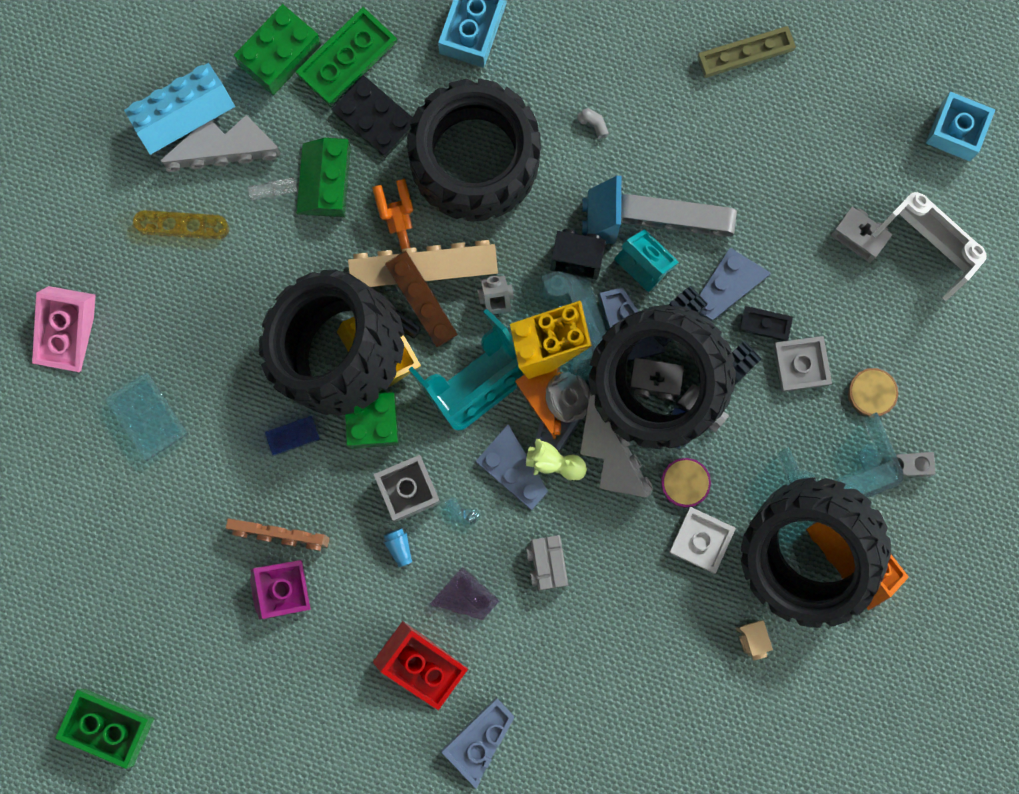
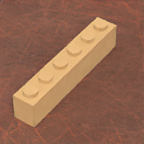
[348,240,498,287]

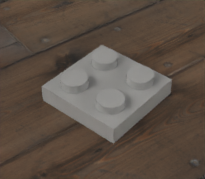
[774,336,832,392]

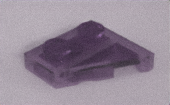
[430,567,500,620]

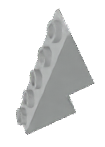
[160,115,281,172]
[580,394,653,497]

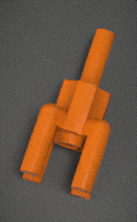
[372,179,413,251]

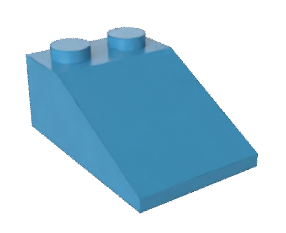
[582,176,622,244]

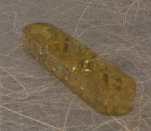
[133,210,230,239]

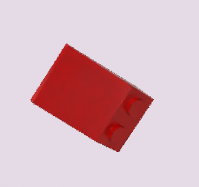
[373,621,468,711]

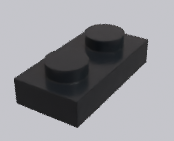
[739,306,793,341]

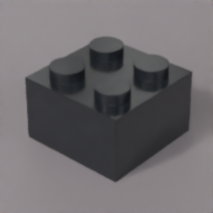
[550,229,606,280]

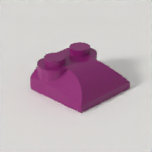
[250,560,311,620]

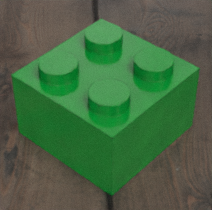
[345,392,399,449]

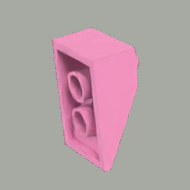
[32,286,95,372]

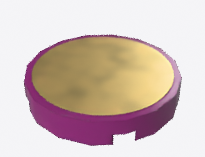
[661,458,711,508]

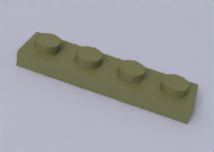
[697,26,796,78]

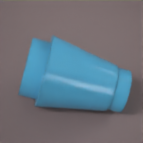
[383,528,412,567]

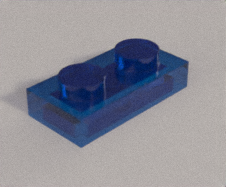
[265,416,321,456]

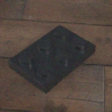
[331,75,413,158]

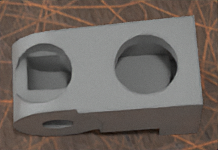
[886,452,935,477]

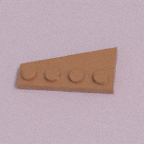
[226,519,329,551]

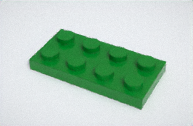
[296,7,397,107]

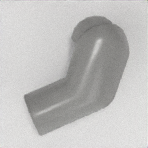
[577,108,609,139]

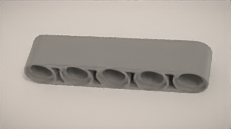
[621,194,737,237]

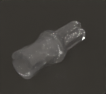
[248,178,297,201]

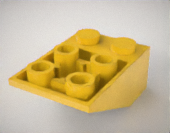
[510,301,592,379]

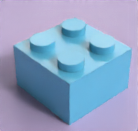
[925,92,995,161]

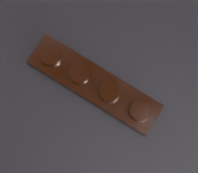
[385,250,458,347]

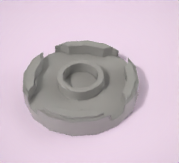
[546,372,590,423]

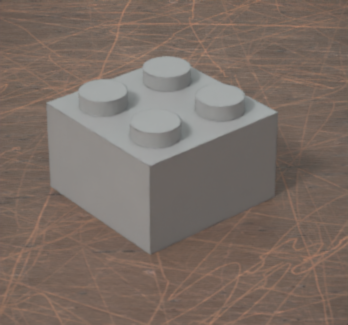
[374,455,441,523]

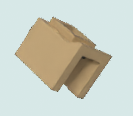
[736,620,773,661]

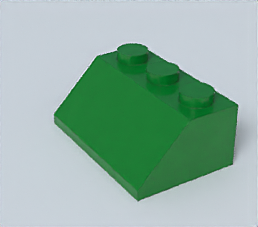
[296,137,351,218]

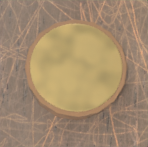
[848,368,898,417]

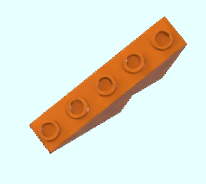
[515,367,563,440]

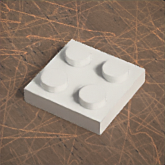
[669,507,736,574]

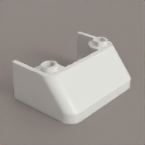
[872,192,986,301]

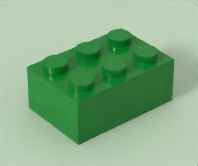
[234,4,321,96]
[55,689,155,769]

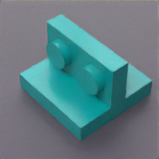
[614,229,679,293]

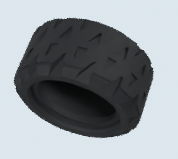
[407,79,541,221]
[259,270,404,416]
[589,305,736,449]
[741,477,891,628]

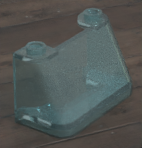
[540,271,607,377]

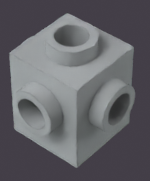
[478,276,514,315]

